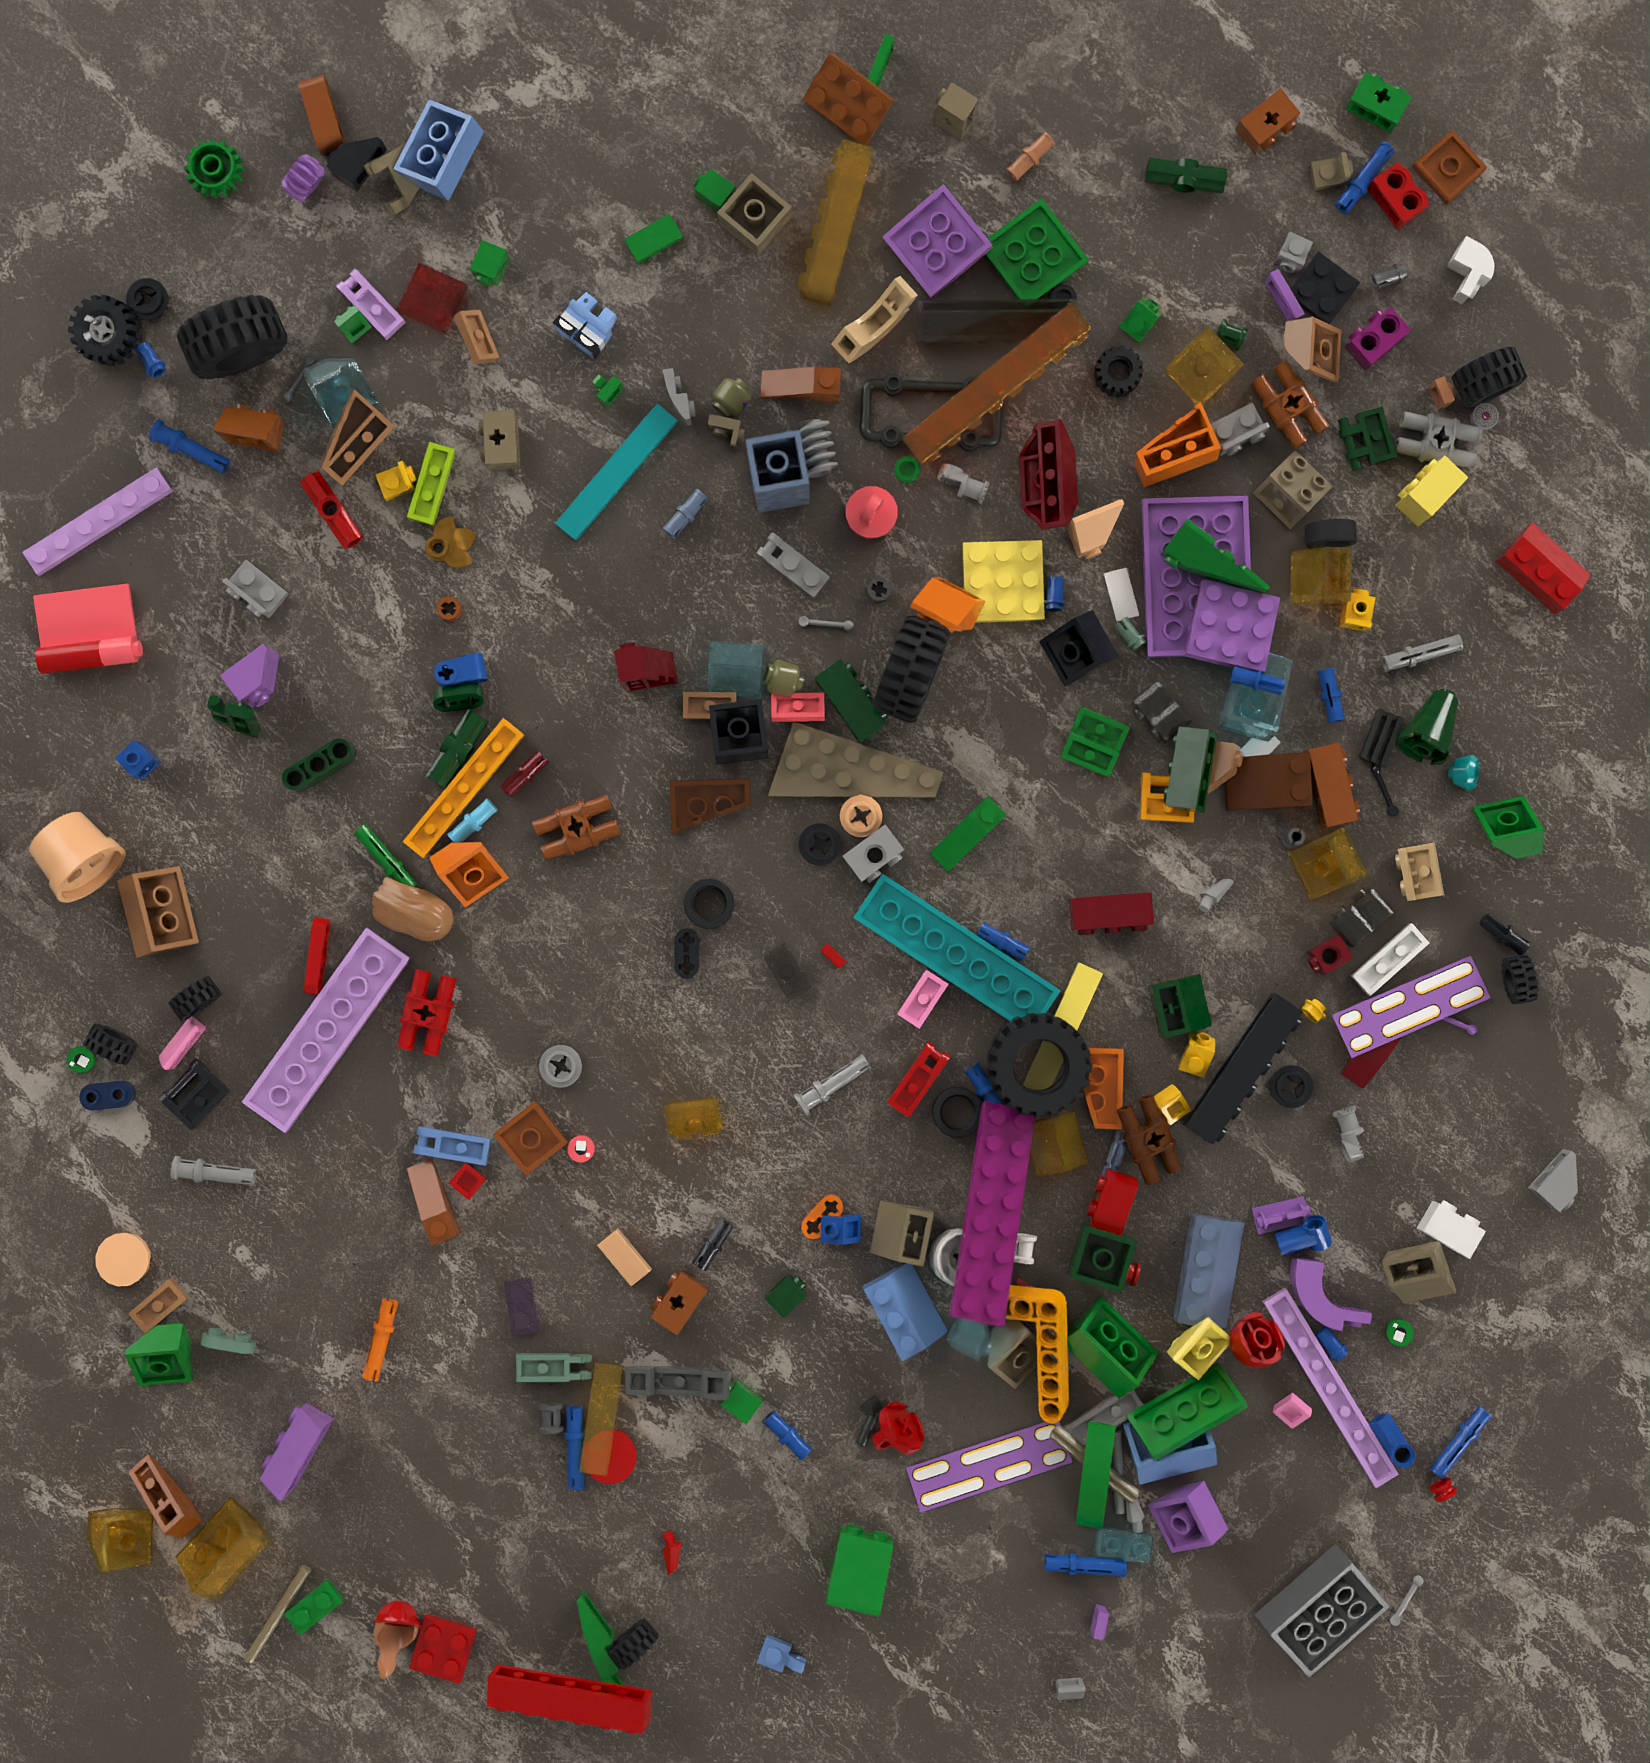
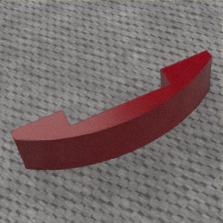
[1340,1037,1402,1089]

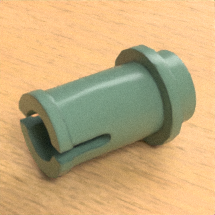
[1114,617,1146,652]

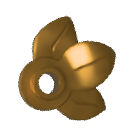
[425,517,476,568]

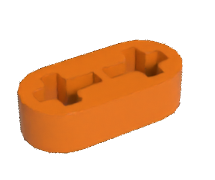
[801,1194,843,1239]

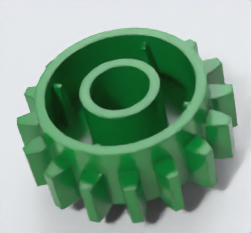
[184,139,245,200]

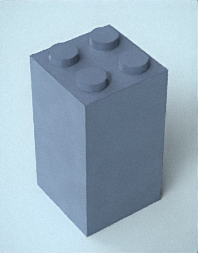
[746,430,810,513]

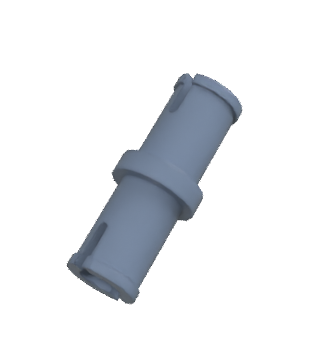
[662,489,709,540]

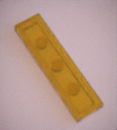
[579,1362,623,1476]

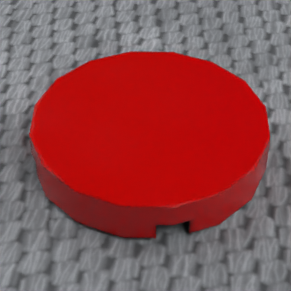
[583,1429,637,1484]

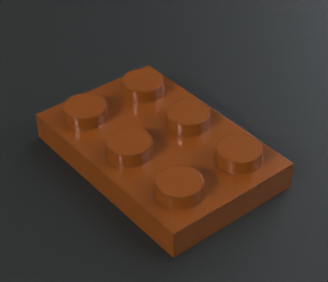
[802,52,895,146]

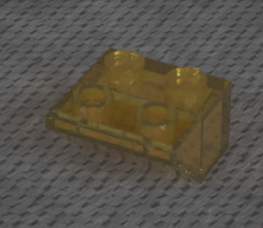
[1291,547,1352,606]

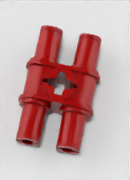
[397,969,457,1057]

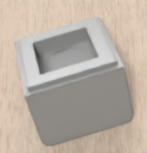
[1055,1678,1085,1700]

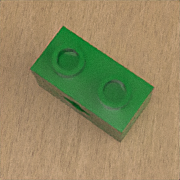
[1345,72,1412,134]

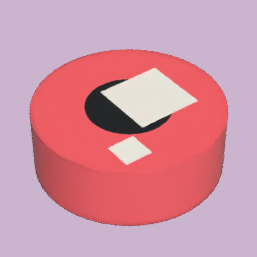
[567,1135,595,1163]

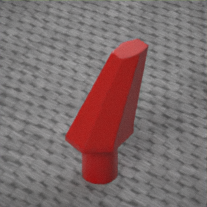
[662,1530,682,1575]

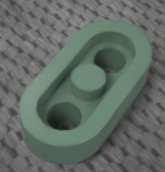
[201,1328,256,1354]

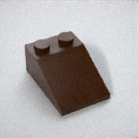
[1225,752,1313,811]

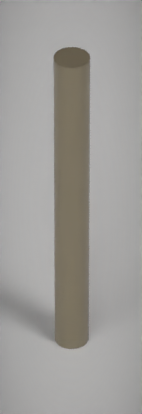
[244,1565,311,1663]

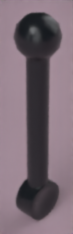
[1370,764,1399,816]

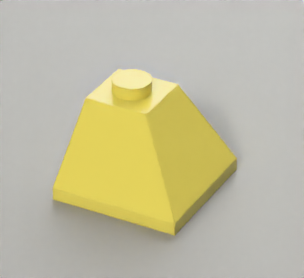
[1167,1318,1230,1380]

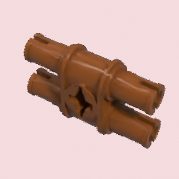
[1251,360,1330,449]
[532,795,621,861]

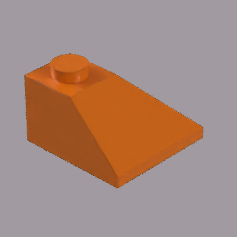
[429,842,509,908]

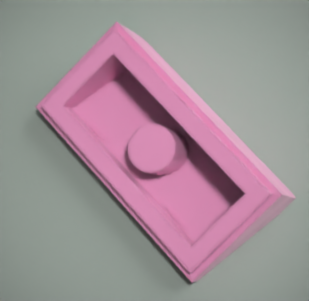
[159,1016,206,1070]

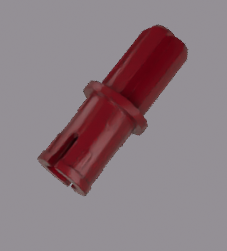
[501,750,549,797]

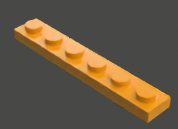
[403,718,525,859]

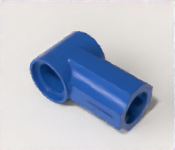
[1275,1215,1332,1257]
[1368,1412,1416,1468]

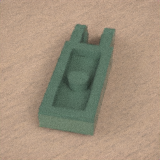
[516,1353,592,1382]

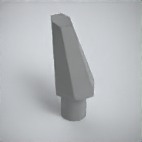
[1199,879,1233,912]
[1125,1499,1144,1533]

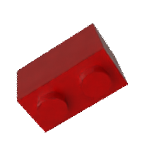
[1087,1168,1138,1235]

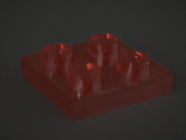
[397,262,468,334]

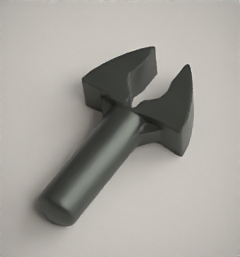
[857,1396,887,1447]

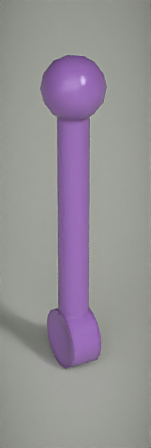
[1442,1017,1477,1035]

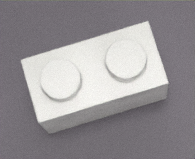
[1417,1200,1486,1259]

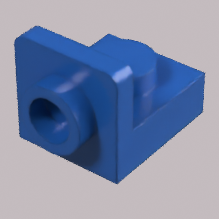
[821,1214,861,1245]

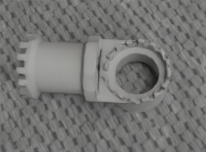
[937,463,990,504]
[1332,1105,1364,1163]

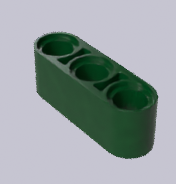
[282,738,357,792]

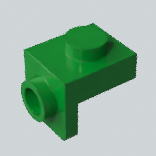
[1119,298,1163,343]

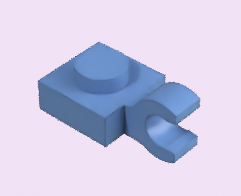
[757,1635,807,1674]

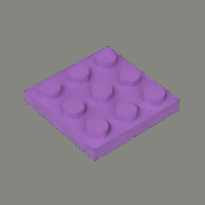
[883,184,993,299]
[1185,579,1280,674]

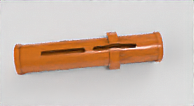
[362,1298,399,1381]

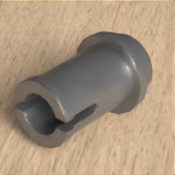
[1371,263,1407,290]

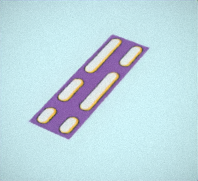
[1332,956,1491,1058]
[906,1422,1073,1513]

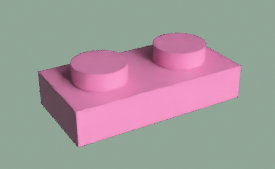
[897,970,948,1029]

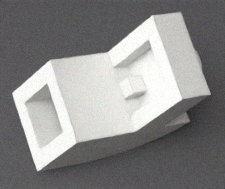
[1447,236,1494,304]

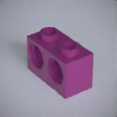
[1345,307,1411,371]

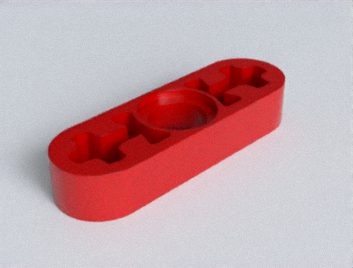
[304,917,330,995]

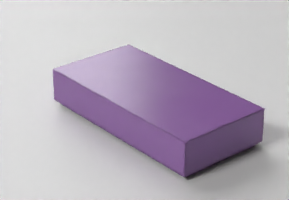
[1265,269,1305,321]

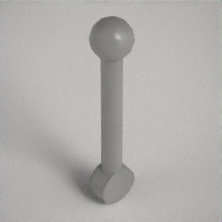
[798,616,854,631]
[1389,1575,1424,1626]

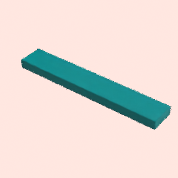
[555,403,678,541]

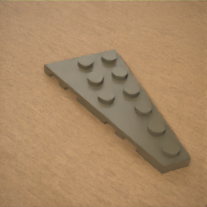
[768,722,944,798]

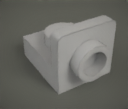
[1275,231,1313,273]

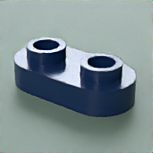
[79,1080,136,1111]

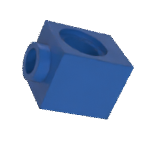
[115,740,161,780]

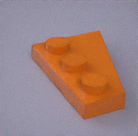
[1084,1048,1124,1130]

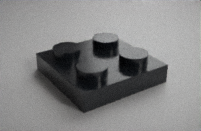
[1291,251,1361,324]

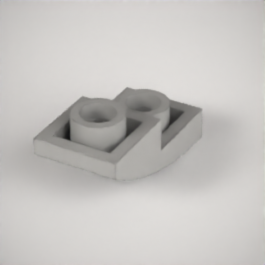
[663,368,696,426]

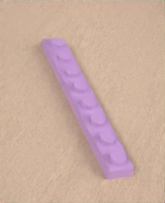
[1262,1288,1399,1488]

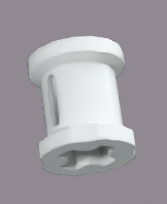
[1014,1233,1037,1264]

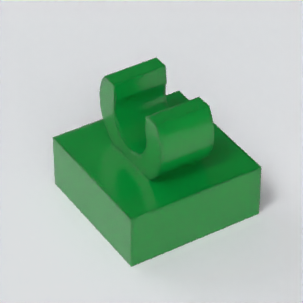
[334,305,372,343]
[592,374,624,409]

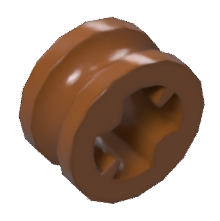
[437,596,462,622]

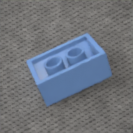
[393,100,484,201]
[863,1263,948,1361]
[1122,1421,1218,1485]

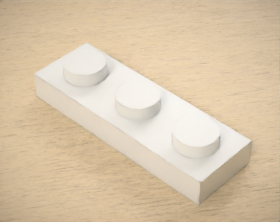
[1350,923,1429,996]

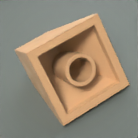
[1067,499,1124,559]

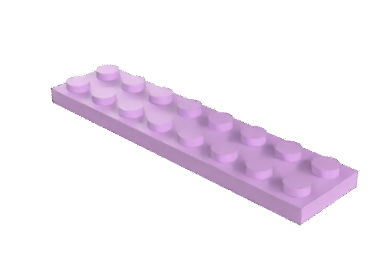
[242,927,411,1133]

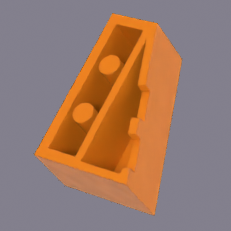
[1134,401,1221,487]

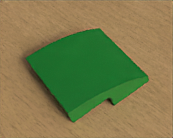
[1060,706,1130,777]

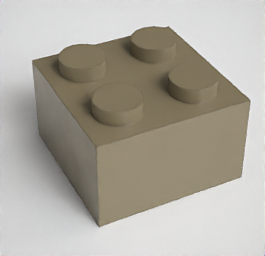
[717,173,792,257]

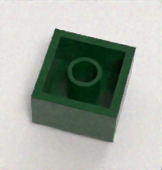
[1067,1222,1137,1293]

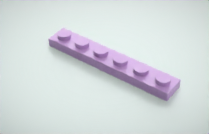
[23,467,173,576]

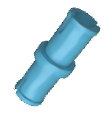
[447,798,498,843]

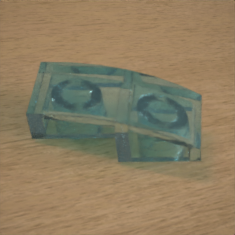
[1093,1527,1153,1563]

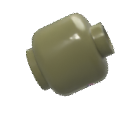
[712,378,751,418]
[763,659,804,697]

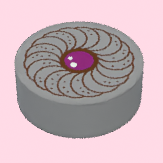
[1470,403,1499,431]

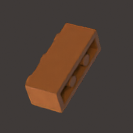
[1304,742,1360,829]

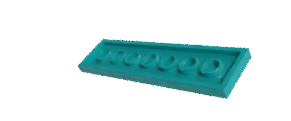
[853,874,1061,1022]

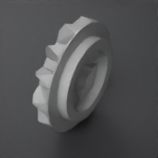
[539,1045,582,1088]

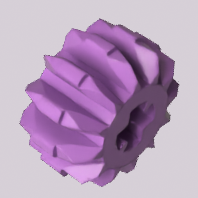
[282,154,325,202]

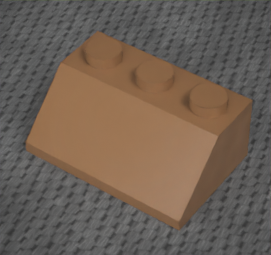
[117,866,199,958]

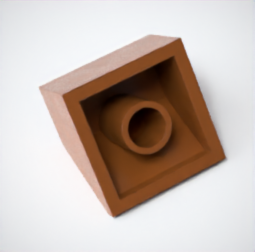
[213,404,285,453]

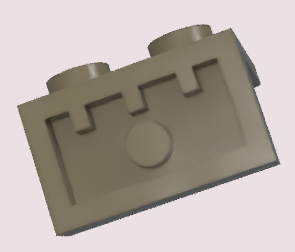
[1253,451,1332,529]

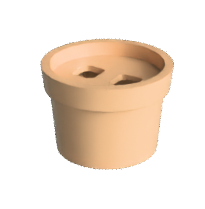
[29,812,126,903]

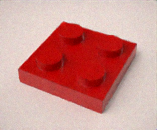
[409,1614,477,1684]

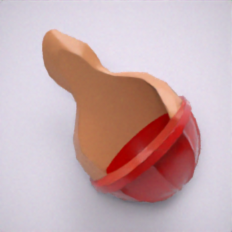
[373,1601,421,1679]

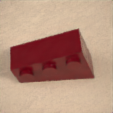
[614,643,678,692]

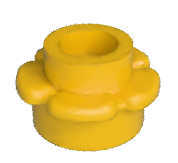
[1301,999,1326,1023]

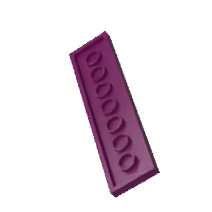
[949,1101,1035,1327]

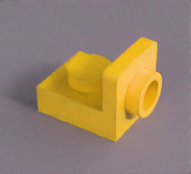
[375,460,417,501]

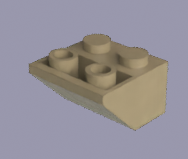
[870,1200,934,1267]
[1382,1241,1456,1304]

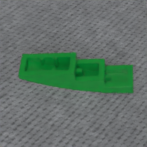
[577,1591,625,1686]

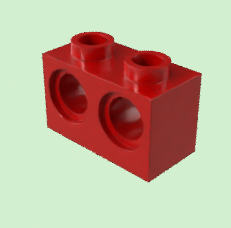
[1367,162,1429,231]

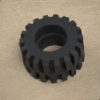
[1451,347,1528,407]

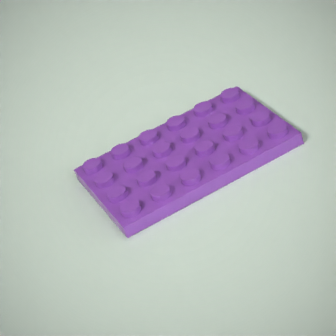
[1141,496,1251,658]

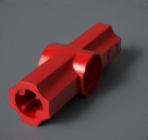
[300,470,364,550]

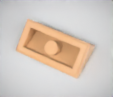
[597,1228,652,1286]

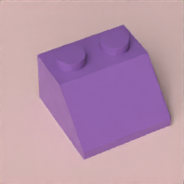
[220,644,279,708]
[1148,1481,1228,1553]

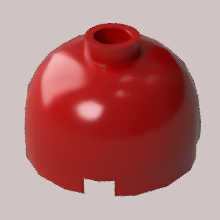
[1229,1313,1285,1369]

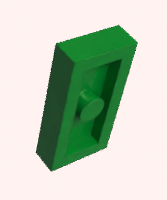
[284,1578,345,1635]

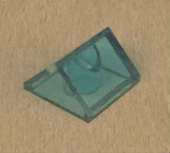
[708,641,764,698]

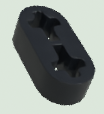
[675,928,699,979]

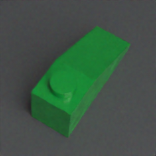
[929,796,1006,872]

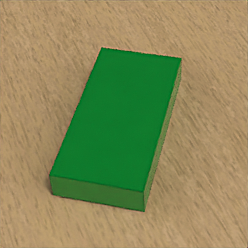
[868,34,894,87]
[624,213,683,264]

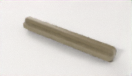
[1049,1425,1139,1503]

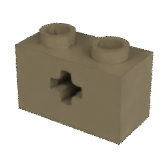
[934,82,979,141]
[479,410,520,470]

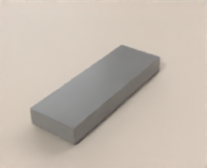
[1063,1389,1143,1446]

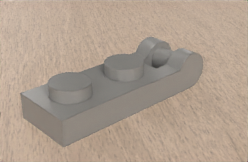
[756,532,830,599]

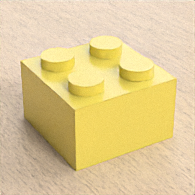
[1395,456,1468,526]

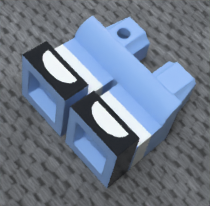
[552,292,617,360]

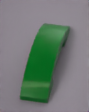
[1076,1421,1116,1529]

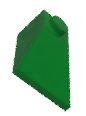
[1472,796,1544,859]
[124,1323,193,1386]

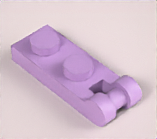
[336,269,406,340]

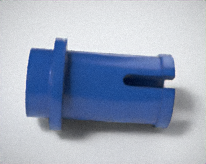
[135,342,166,378]
[1044,577,1065,612]
[1315,1326,1348,1362]

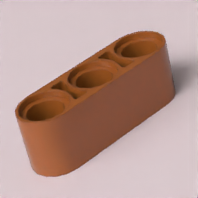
[298,75,345,155]

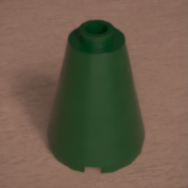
[1396,689,1458,765]

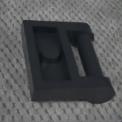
[158,1058,230,1130]

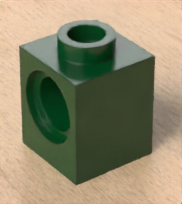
[765,1273,807,1319]

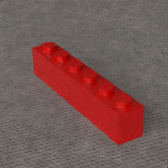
[487,1664,652,1735]

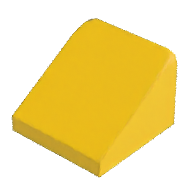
[1154,1084,1192,1125]

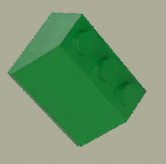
[1067,1296,1159,1398]

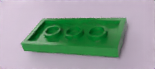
[1126,1363,1248,1461]

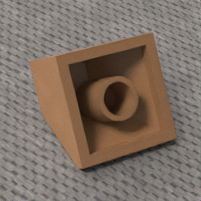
[1283,317,1342,382]

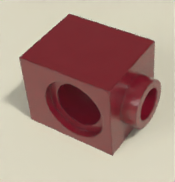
[1307,935,1353,974]

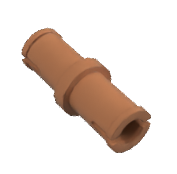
[1006,132,1055,181]

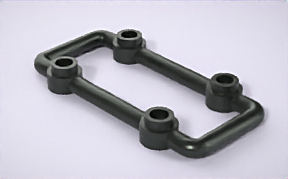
[860,373,1003,452]

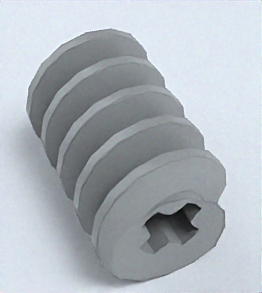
[796,419,838,478]

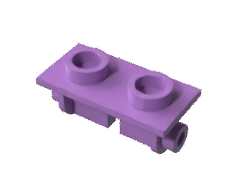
[1252,1196,1311,1235]

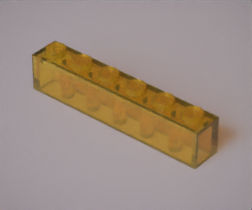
[797,139,873,306]

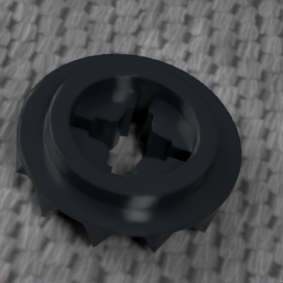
[126,278,169,321]
[799,823,841,866]
[1270,1065,1313,1108]

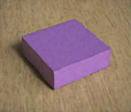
[1090,1604,1109,1640]

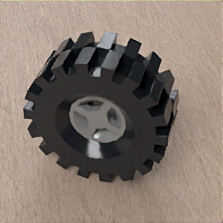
[68,294,142,366]

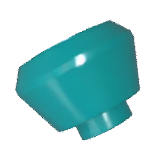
[1448,755,1479,791]

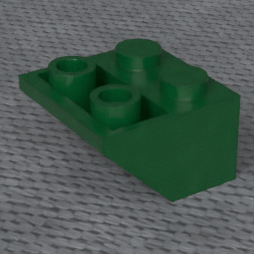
[1148,974,1212,1038]

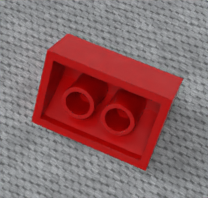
[1496,522,1591,614]

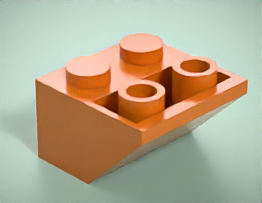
[910,577,985,633]

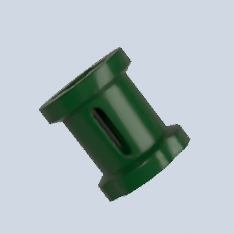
[1214,319,1248,351]

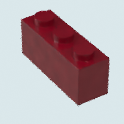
[1069,892,1154,935]

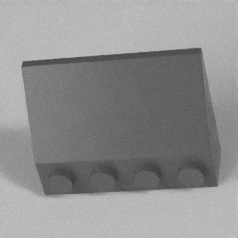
[1255,1544,1390,1678]

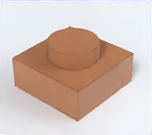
[1428,376,1455,411]

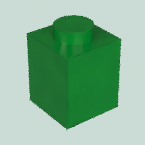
[694,168,736,213]
[470,240,510,287]
[721,1379,763,1425]

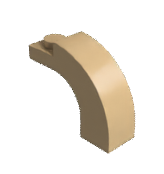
[831,276,918,363]

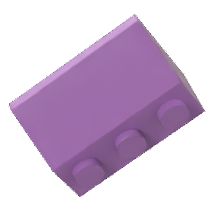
[260,1403,334,1501]

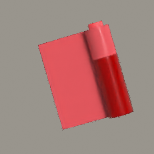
[33,584,143,674]

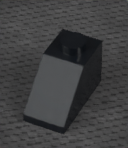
[326,137,387,192]

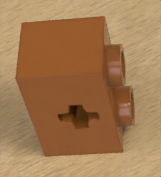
[1235,88,1301,154]
[650,1269,709,1335]

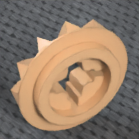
[840,794,882,837]

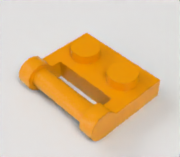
[1139,772,1195,823]

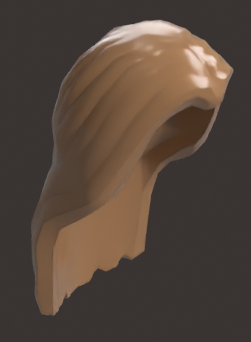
[372,877,454,941]

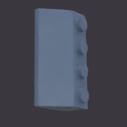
[1173,1213,1244,1328]

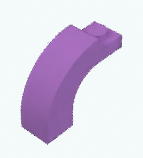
[1290,1256,1372,1331]

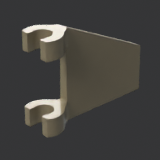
[363,142,420,215]

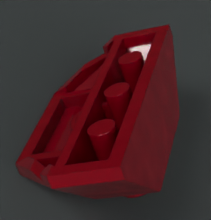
[1019,419,1078,530]

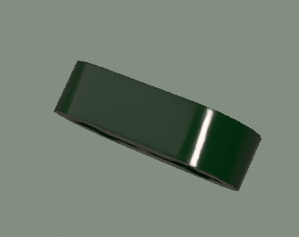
[433,683,483,712]

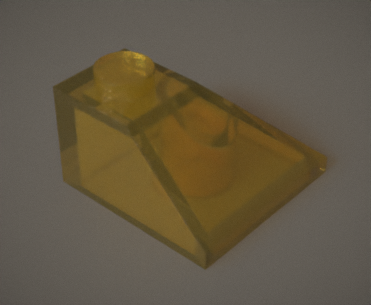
[87,1508,153,1573]

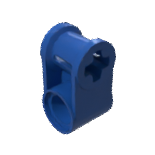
[434,653,488,687]

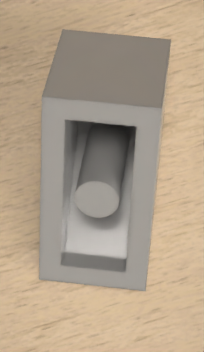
[1528,1149,1578,1212]

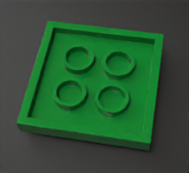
[984,198,1089,310]

